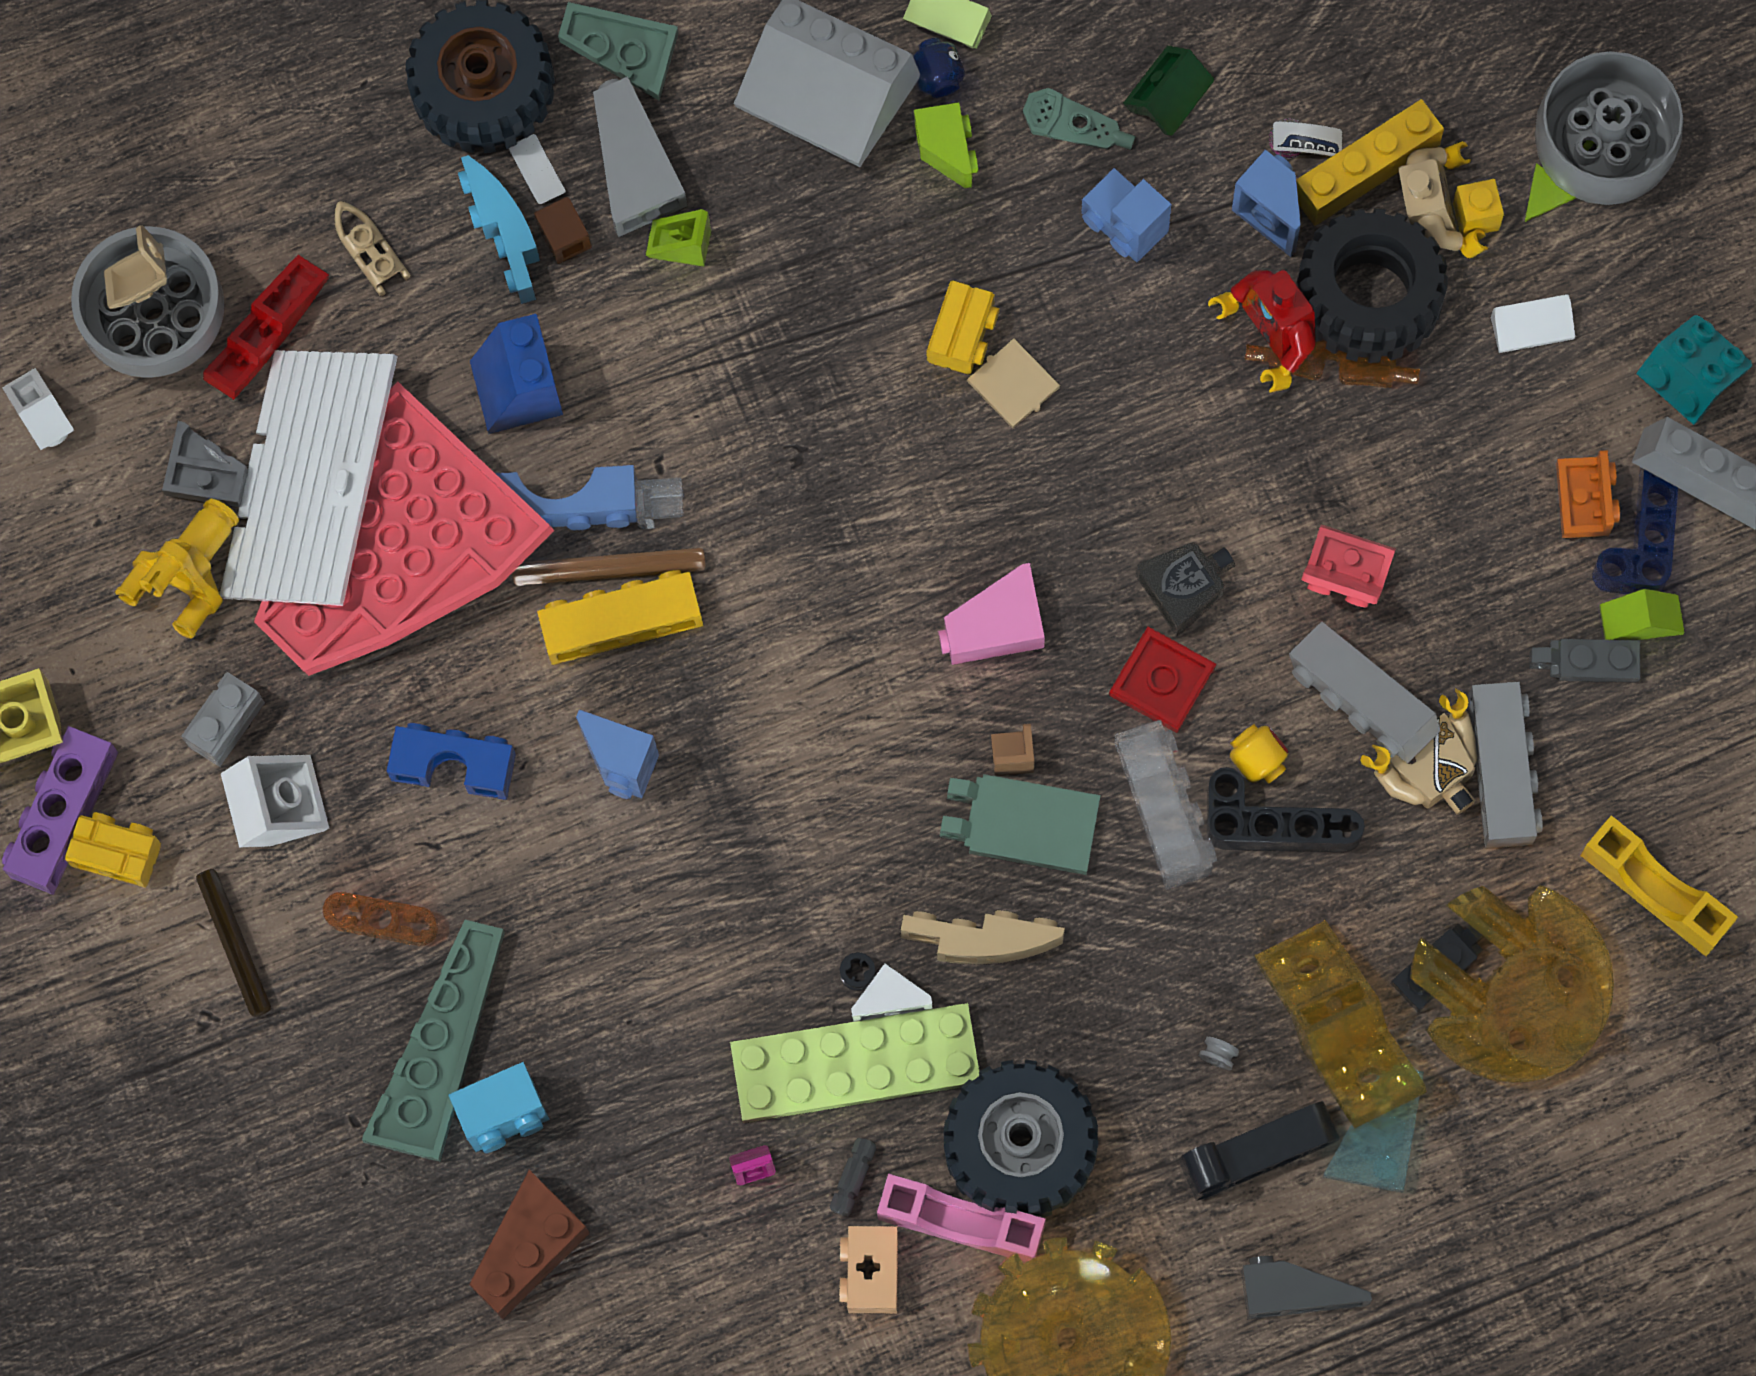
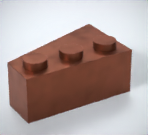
[469,1169,590,1320]

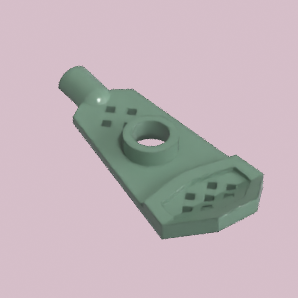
[1023,88,1136,150]

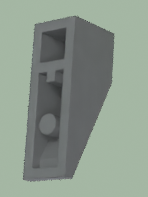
[1241,1256,1372,1320]

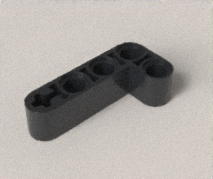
[1207,767,1365,853]
[1179,1101,1340,1201]

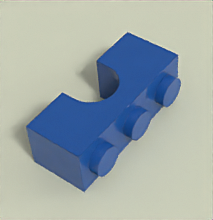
[386,723,516,800]

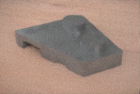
[162,421,248,507]

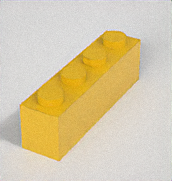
[1296,99,1444,226]
[537,570,703,665]

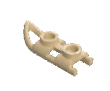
[334,201,411,296]

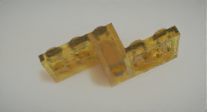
[1254,920,1427,1129]

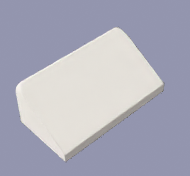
[1491,295,1575,353]

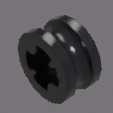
[839,952,876,991]

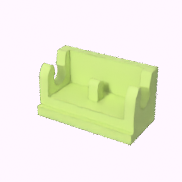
[903,0,992,49]

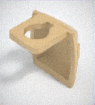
[104,225,167,309]

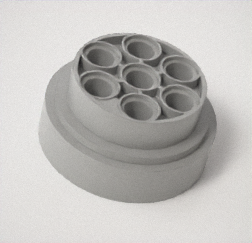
[71,226,224,378]

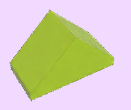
[646,209,711,267]
[1599,589,1685,640]

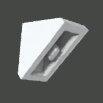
[851,964,933,1022]

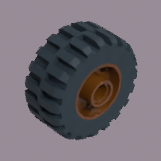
[405,0,555,153]

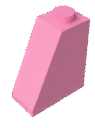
[938,563,1045,665]

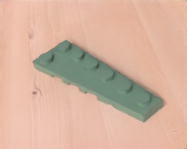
[362,920,505,1162]

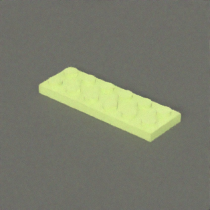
[730,1003,979,1123]

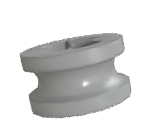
[1199,1037,1239,1070]

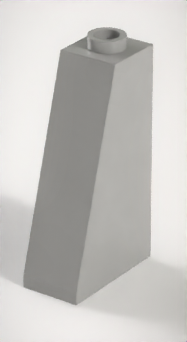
[593,76,687,237]

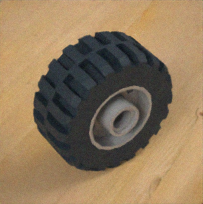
[943,1060,1098,1218]

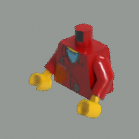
[1208,270,1316,393]

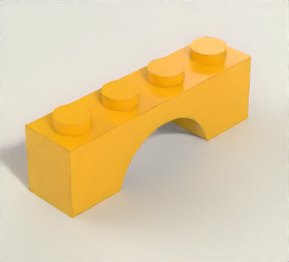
[1580,815,1738,957]

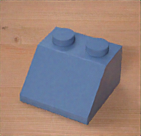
[1232,150,1301,257]
[576,710,659,799]

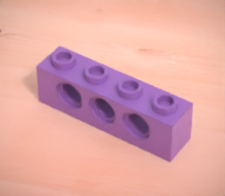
[2,726,118,895]

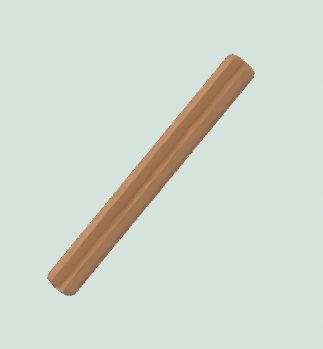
[512,548,706,585]

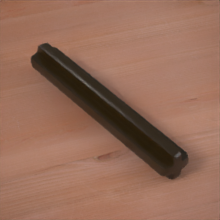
[196,869,271,1017]

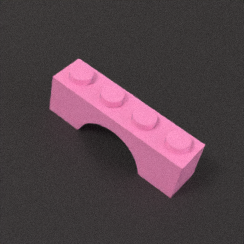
[877,1174,1046,1265]

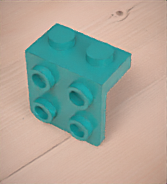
[1636,315,1752,425]

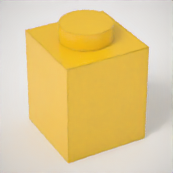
[1453,179,1504,237]

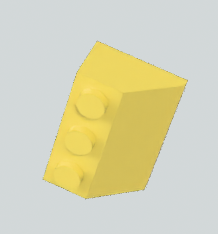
[0,668,63,763]

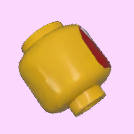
[1230,724,1289,784]

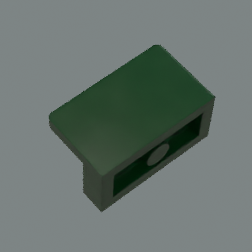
[1123,45,1214,136]

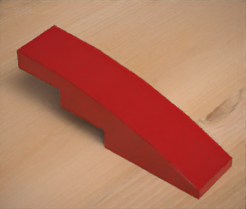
[203,255,329,400]

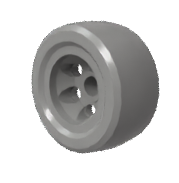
[1535,51,1684,205]

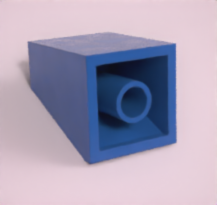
[470,314,563,434]

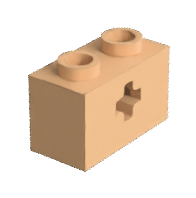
[840,1226,898,1314]

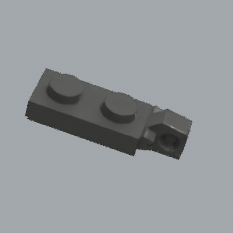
[1529,639,1640,683]

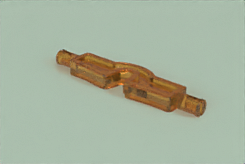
[1245,341,1420,388]

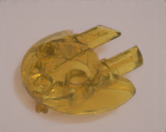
[1410,885,1614,1083]

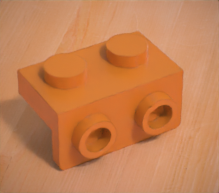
[1556,450,1620,538]

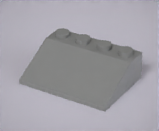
[734,0,921,167]

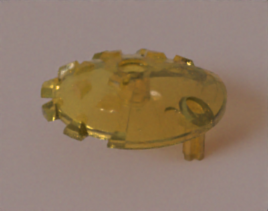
[967,1237,1171,1376]

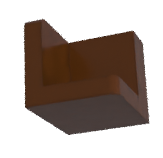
[534,197,592,264]

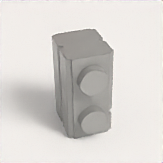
[181,672,265,767]

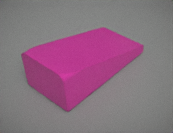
[729,1145,776,1186]

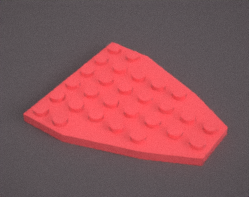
[254,382,554,676]

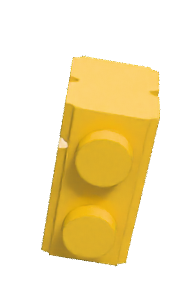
[926,281,1000,375]
[65,812,161,888]

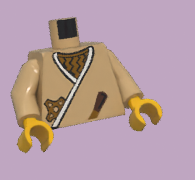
[1399,141,1488,258]
[1360,688,1478,815]

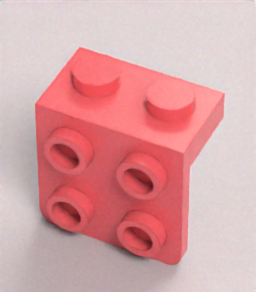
[1301,524,1396,608]

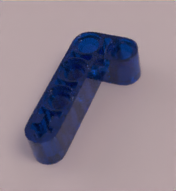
[1592,467,1678,594]

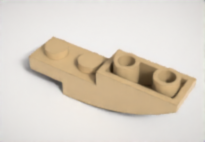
[901,910,1065,964]

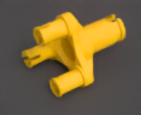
[115,498,239,639]

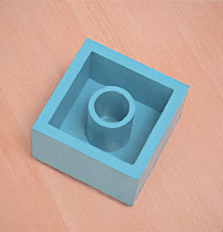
[448,1062,550,1153]

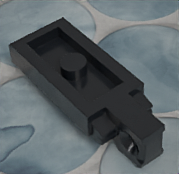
[1390,916,1492,1012]

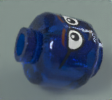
[913,38,965,98]

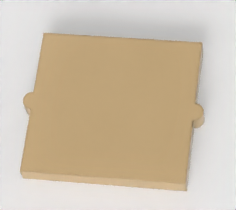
[967,339,1060,428]

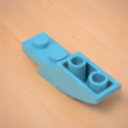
[458,155,540,304]

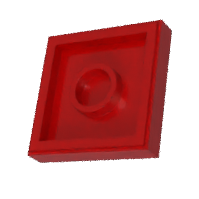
[1109,627,1216,733]

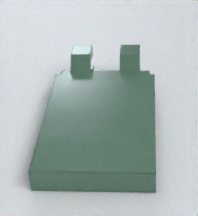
[940,774,1101,875]

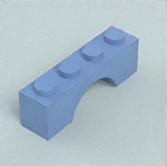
[495,465,639,530]

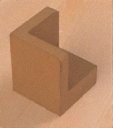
[991,724,1034,776]

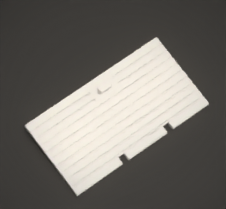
[220,350,397,606]

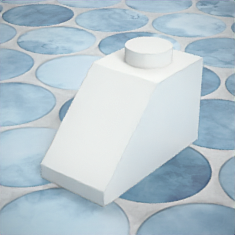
[2,368,74,450]

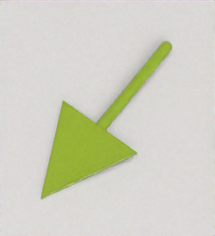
[1525,140,1595,222]

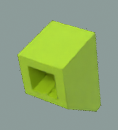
[914,102,978,188]

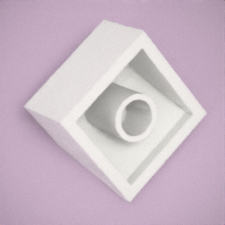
[221,755,329,848]

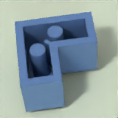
[1082,168,1171,262]

